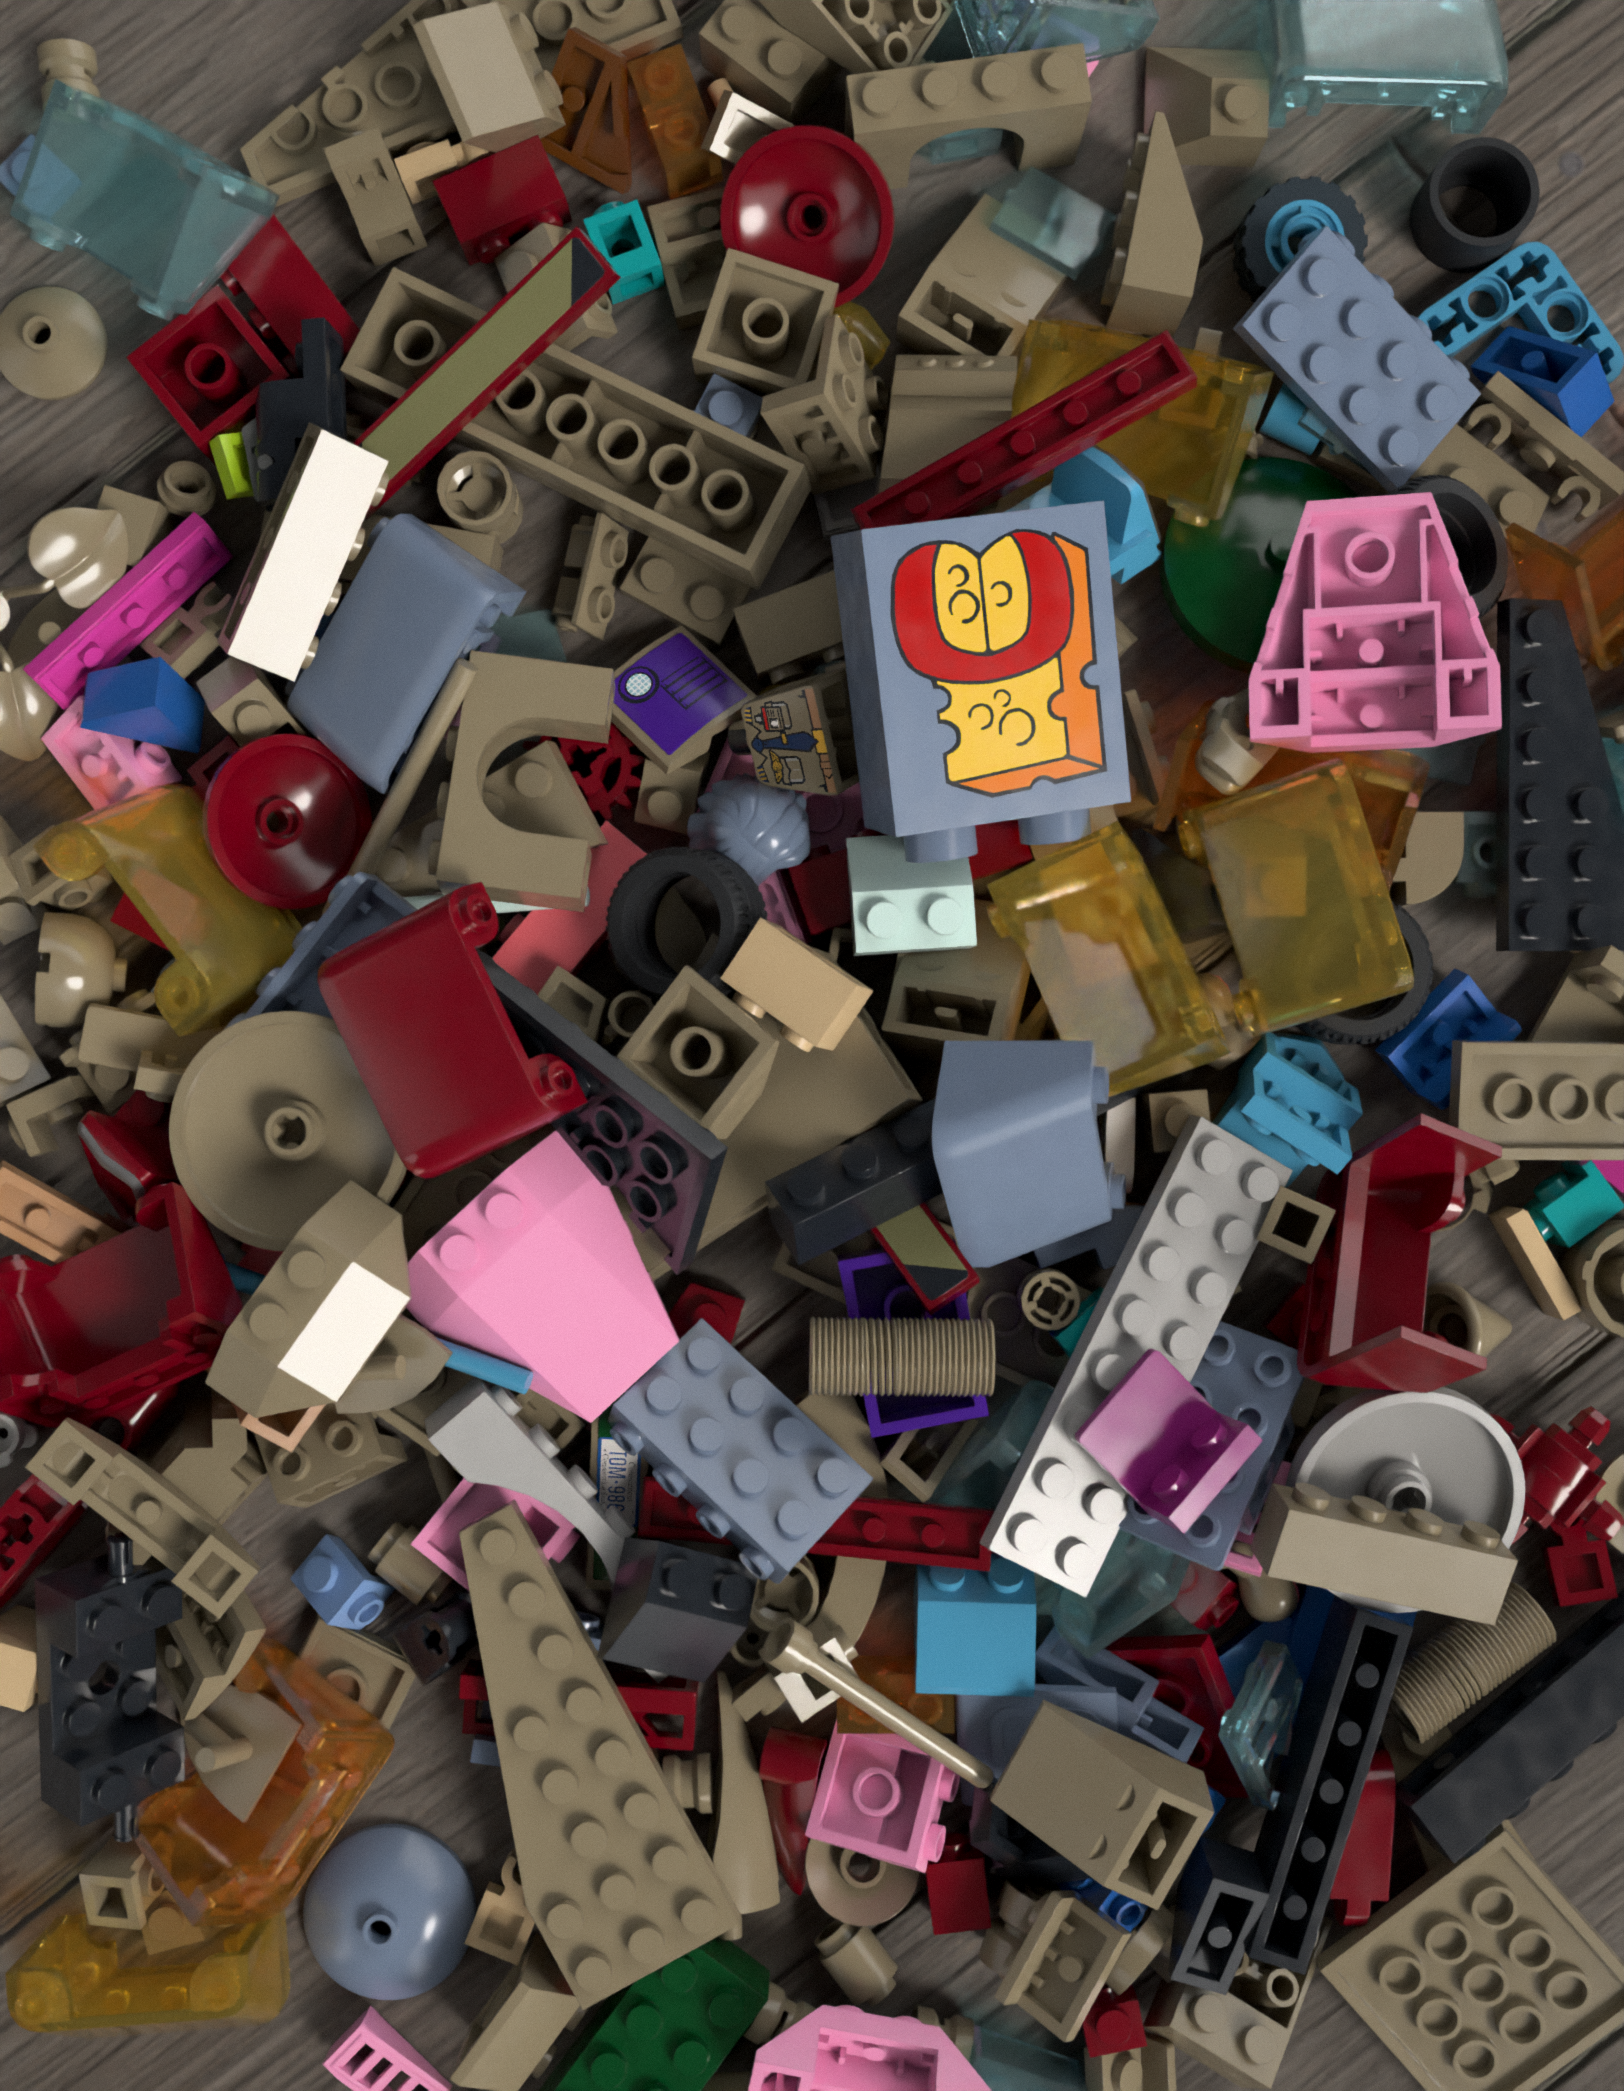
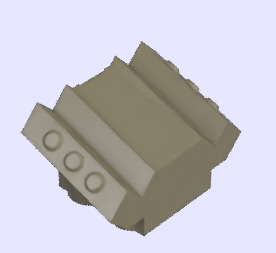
[875,355,1017,517]
[105,1388,268,1565]

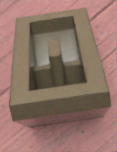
[879,1418,978,1503]

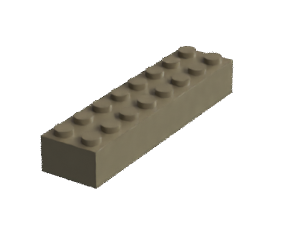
[340,267,812,590]

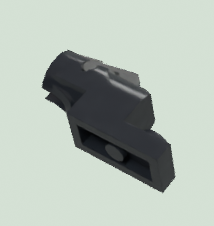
[242,317,347,513]

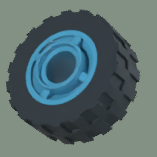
[1232,176,1368,303]

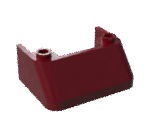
[1297,1113,1502,1393]

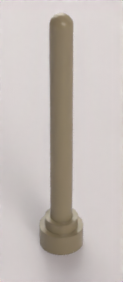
[762,1617,993,1788]

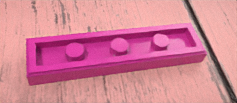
[23,512,233,711]

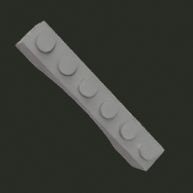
[424,1377,669,1684]

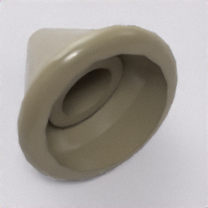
[1423,1281,1512,1357]

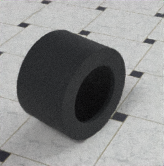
[1410,137,1540,273]

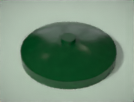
[1159,457,1359,674]

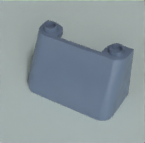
[285,513,527,794]
[932,1040,1126,1268]

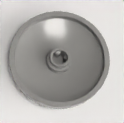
[1286,1387,1525,1613]

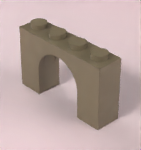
[844,43,1092,189]
[428,650,616,912]

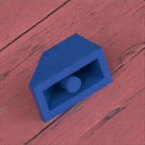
[1470,326,1615,437]

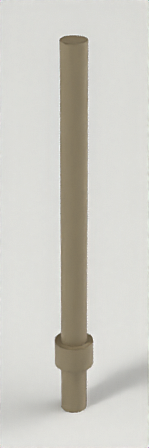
[322,658,478,915]

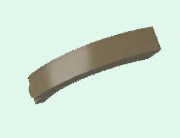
[731,1387,888,1722]

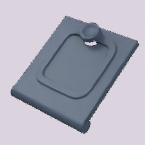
[954,1684,1118,1806]

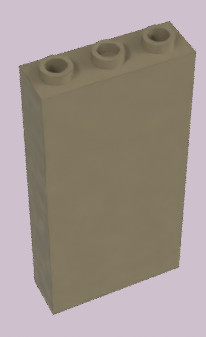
[610,948,923,1281]

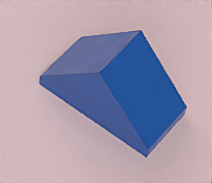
[80,657,205,754]

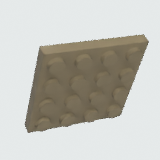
[1316,1823,1624,2091]

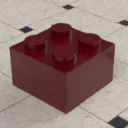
[126,285,292,466]

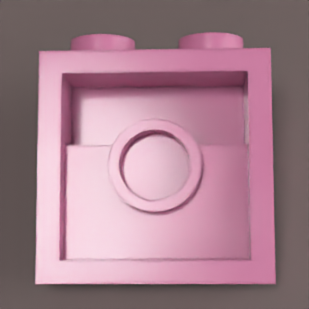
[411,1478,581,1591]
[805,1718,960,1873]

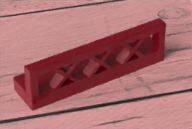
[459,1659,699,1751]

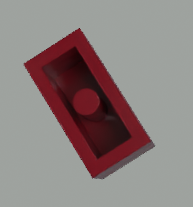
[433,135,572,266]

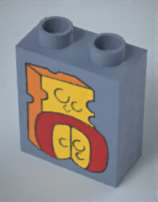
[830,500,1131,863]

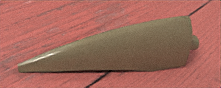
[706,1671,780,1940]

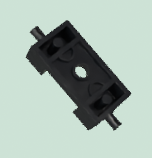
[35,1532,185,1842]

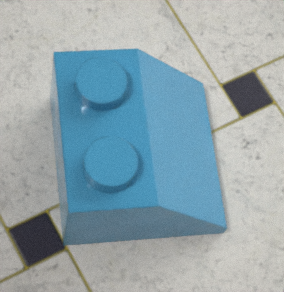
[913,1554,1036,1697]

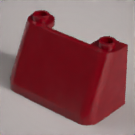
[317,882,588,1179]
[0,1182,244,1428]

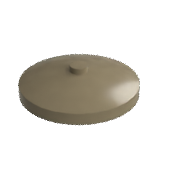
[169,1011,407,1251]

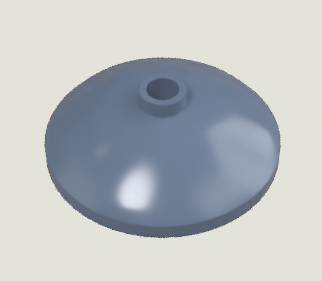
[303,1824,477,2000]

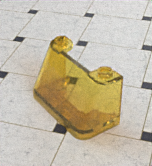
[1011,317,1274,526]
[1178,759,1414,1037]
[32,784,303,1037]
[987,820,1232,1097]
[5,1899,291,2038]

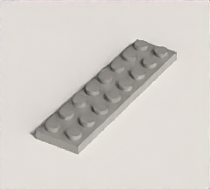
[979,1115,1293,1597]

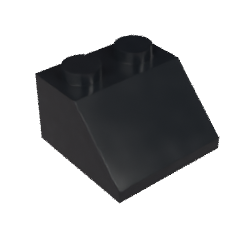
[597,1537,758,1682]

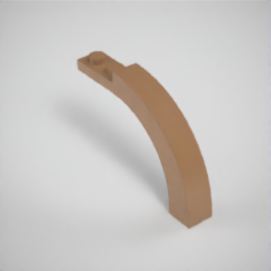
[0,1160,326,1452]

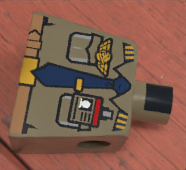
[728,668,859,795]

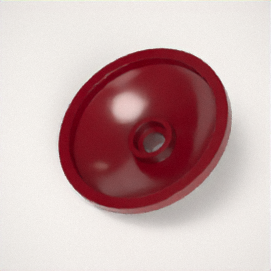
[720,125,895,308]
[203,734,372,909]

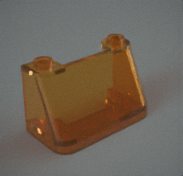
[132,1638,395,1927]

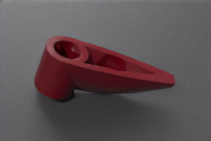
[759,1726,828,1896]

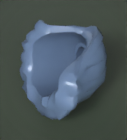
[687,773,811,887]

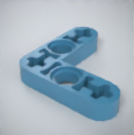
[1418,242,1624,384]

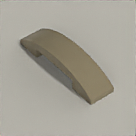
[25,1417,261,1619]

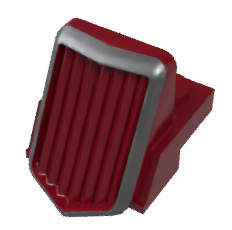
[77,1090,183,1228]

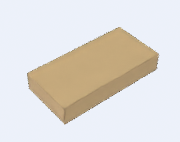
[1488,1206,1582,1321]

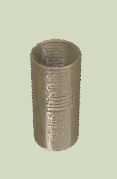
[809,1316,995,1397]
[1387,1581,1556,1744]

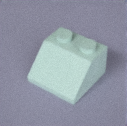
[846,835,977,956]

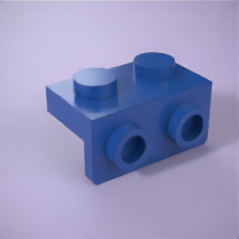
[1375,968,1522,1110]

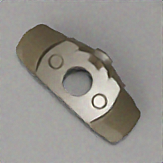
[1194,688,1280,795]

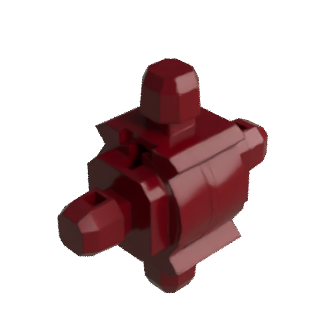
[1489,1406,1624,1544]

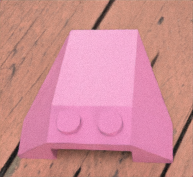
[1249,492,1502,753]
[406,1130,680,1423]
[748,2005,992,2091]

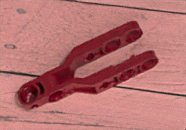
[0,1381,181,1615]

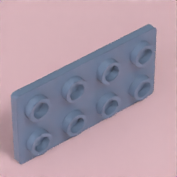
[1118,1321,1305,1571]

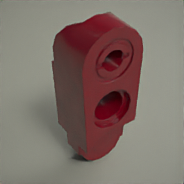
[1329,1749,1396,1926]

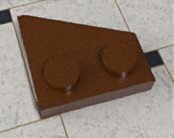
[540,27,632,195]

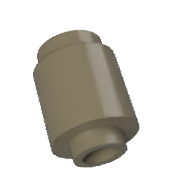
[368,1521,454,1606]
[814,1919,898,2007]

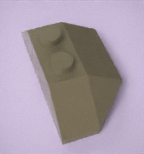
[205,1180,412,1418]

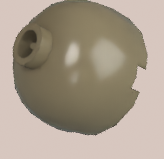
[35,912,128,1028]

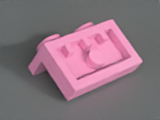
[41,695,182,829]

